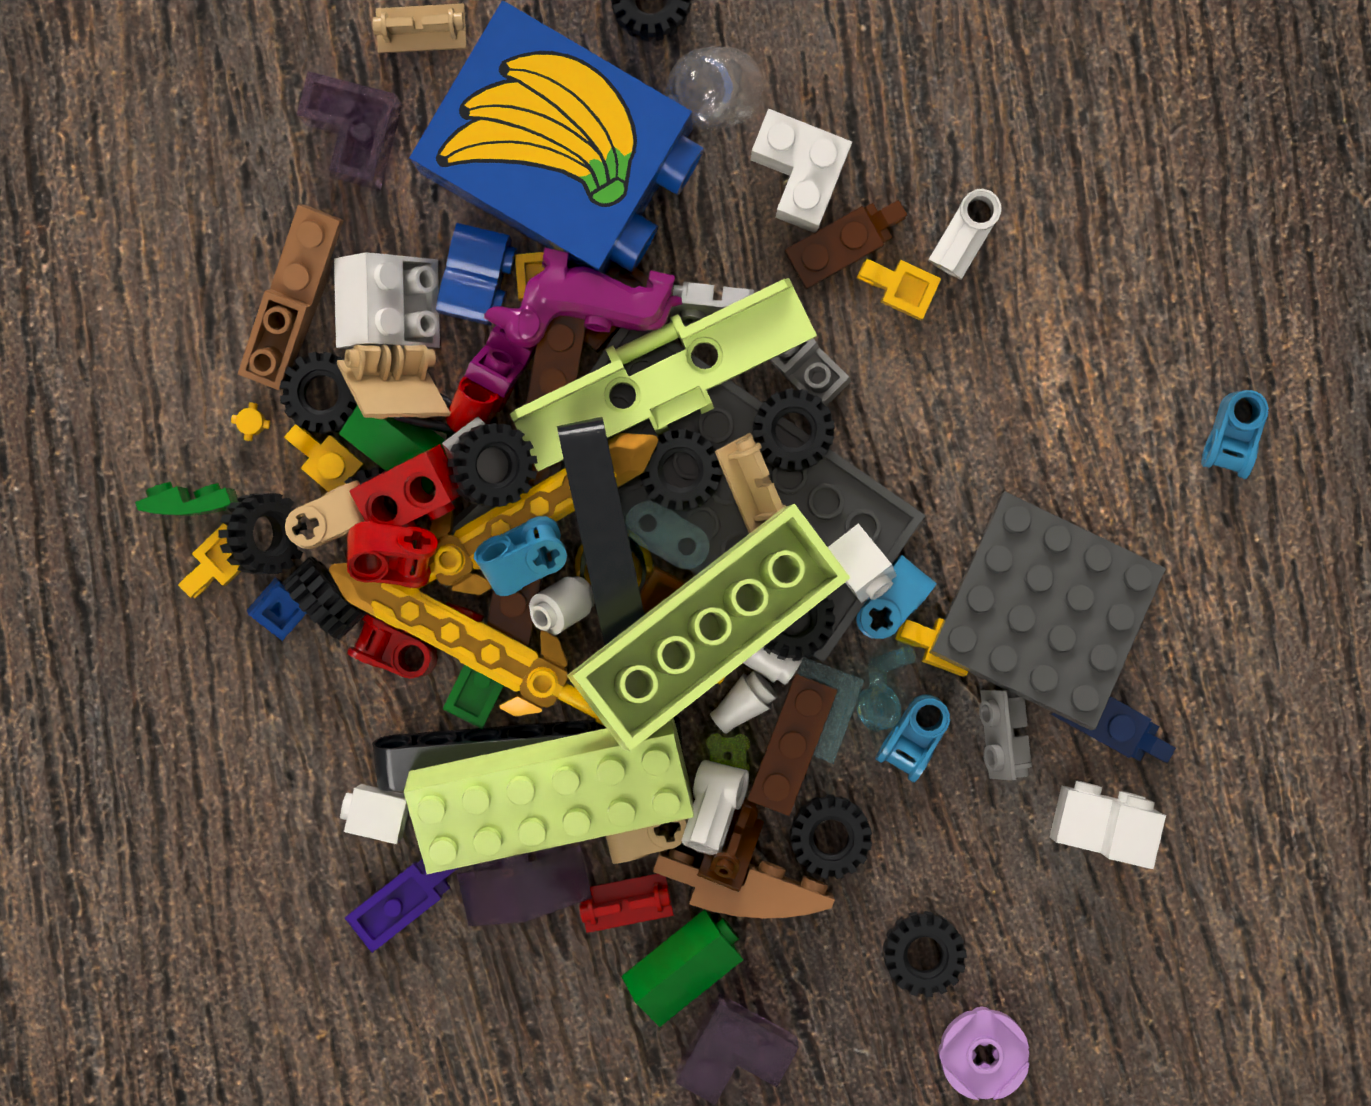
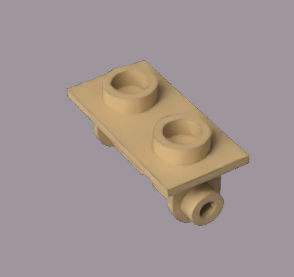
[373,3,467,54]
[715,433,786,534]

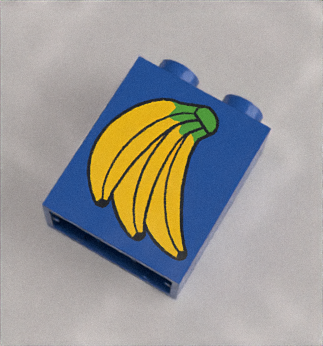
[409,0,705,274]

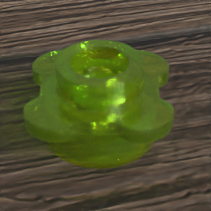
[706,733,750,772]

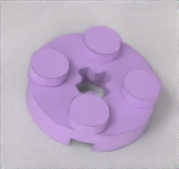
[938,1006,1029,1100]

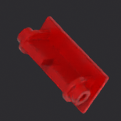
[578,873,674,933]

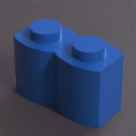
[436,223,517,326]

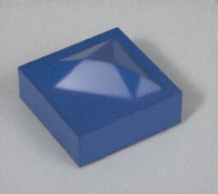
[246,577,307,641]

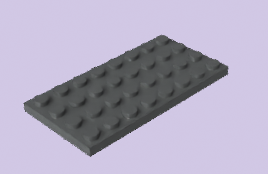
[562,328,926,663]

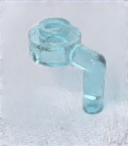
[857,646,916,732]

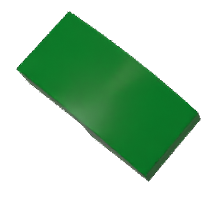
[135,482,238,516]

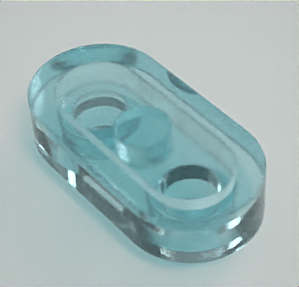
[625,501,709,569]

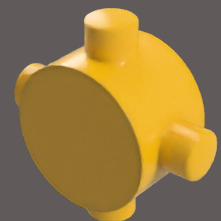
[231,402,270,441]

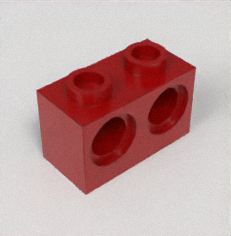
[349,444,460,527]

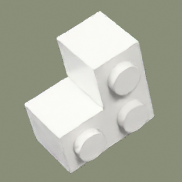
[751,109,852,233]
[1049,781,1166,869]

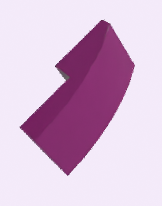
[464,325,537,398]

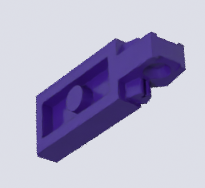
[345,859,458,953]

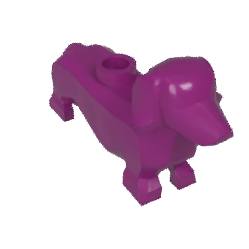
[484,248,683,348]

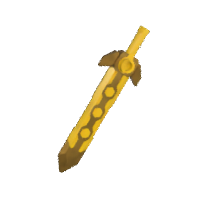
[410,433,658,595]
[329,563,604,726]

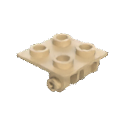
[337,345,450,419]

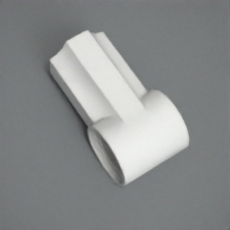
[928,189,1001,280]
[681,760,749,855]

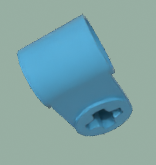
[1201,390,1269,479]
[474,516,567,596]
[856,555,936,639]
[875,694,950,783]

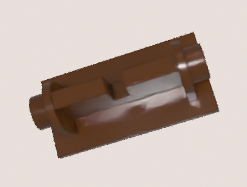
[697,797,764,892]

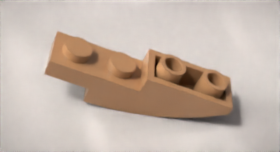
[238,204,344,390]
[653,847,835,918]

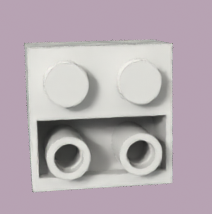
[334,252,440,350]

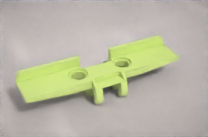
[510,278,817,472]

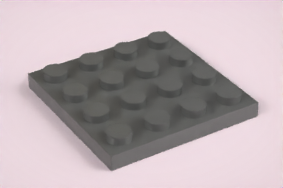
[929,491,1166,731]

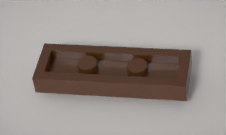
[747,673,838,816]

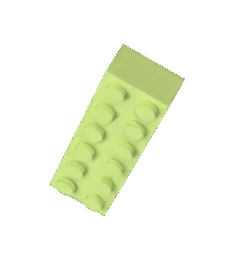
[567,504,850,751]
[404,717,694,874]

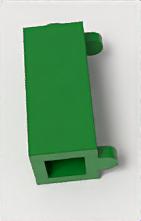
[339,405,448,495]
[621,909,744,1027]

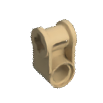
[285,480,365,550]
[606,818,689,864]

